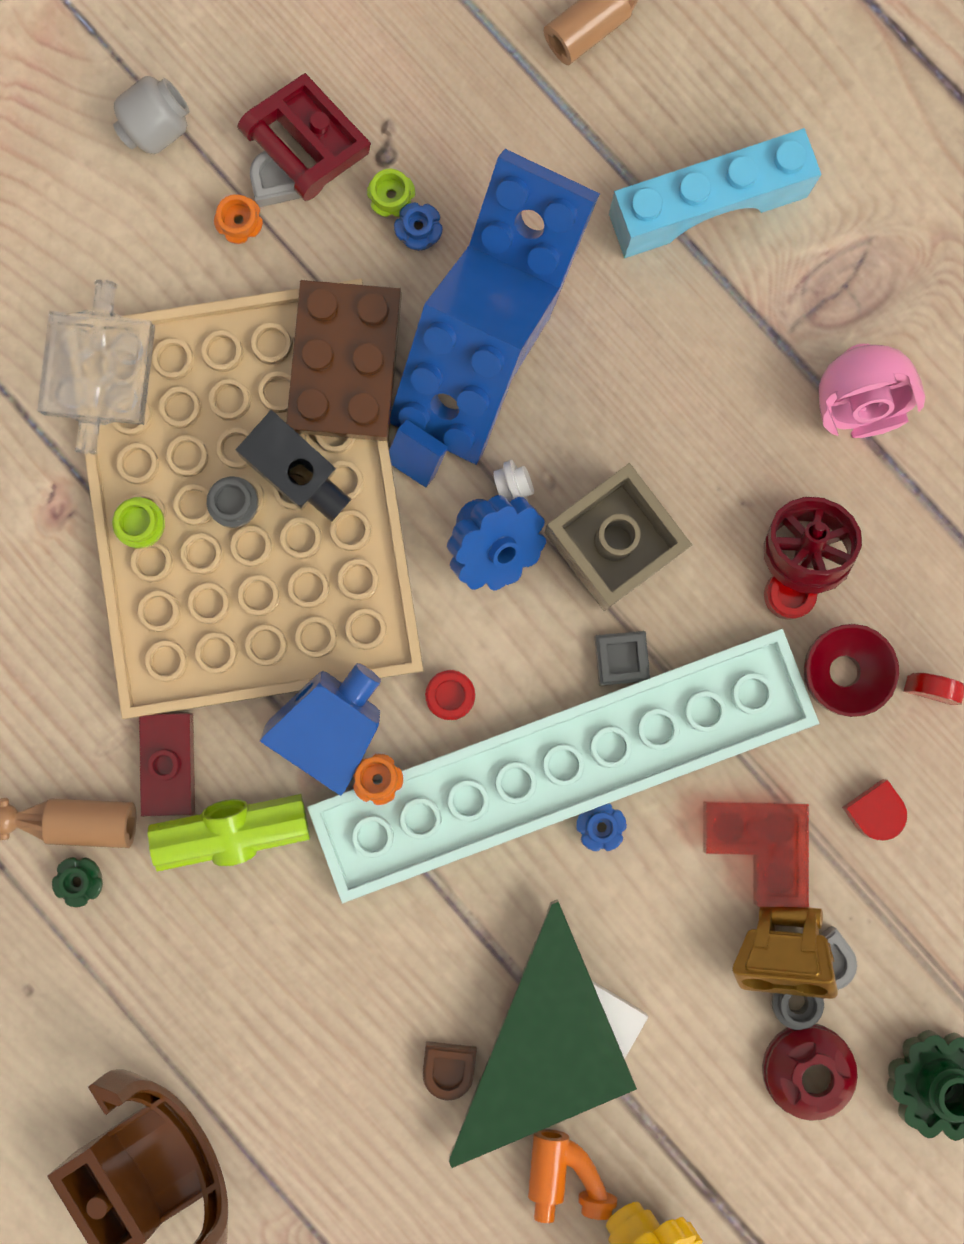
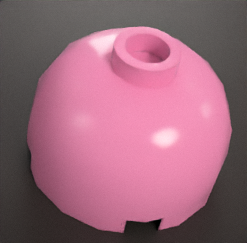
[819,344,925,438]

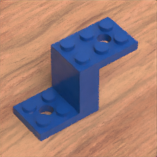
[390,149,600,465]

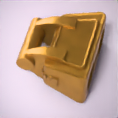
[732,903,838,999]

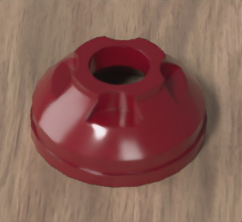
[803,624,899,717]
[762,1024,858,1121]

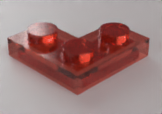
[703,801,809,907]

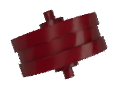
[764,497,862,594]

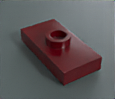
[139,713,195,817]

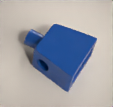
[260,663,381,796]

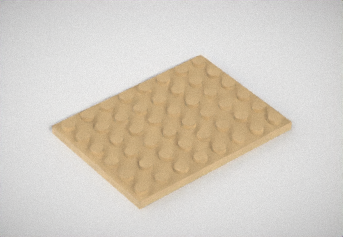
[66,279,424,719]

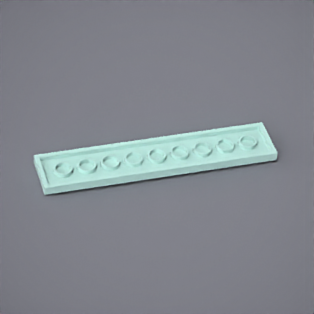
[307,629,820,904]

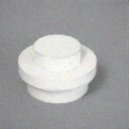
[493,460,534,502]

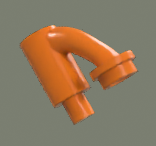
[528,1129,617,1223]

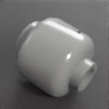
[113,76,190,154]

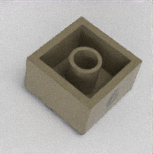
[544,463,692,611]

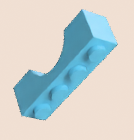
[609,128,822,259]

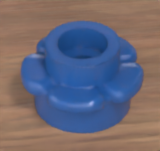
[394,202,443,251]
[576,803,627,852]

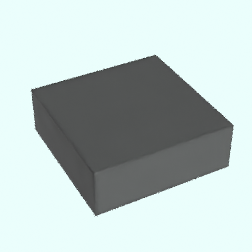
[594,631,650,686]

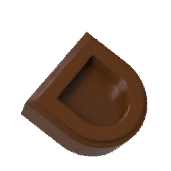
[423,1041,477,1101]

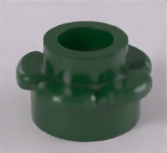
[52,857,103,908]

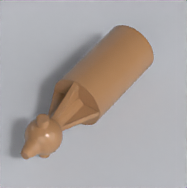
[544,0,638,65]
[0,798,137,848]

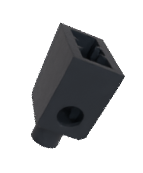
[235,410,352,522]

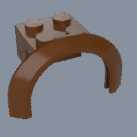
[47,1069,228,1244]

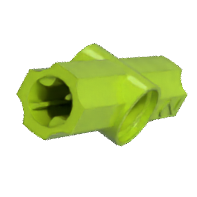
[147,794,310,872]

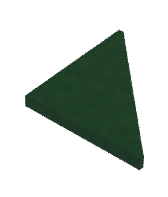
[449,899,637,1168]

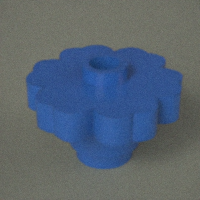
[447,495,547,591]

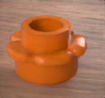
[214,194,263,244]
[353,754,404,805]

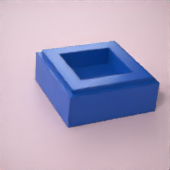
[389,420,448,488]

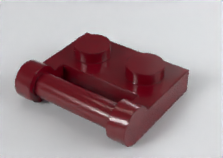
[237,73,371,201]

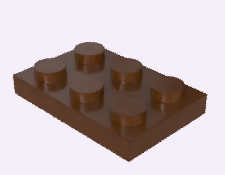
[286,280,402,441]

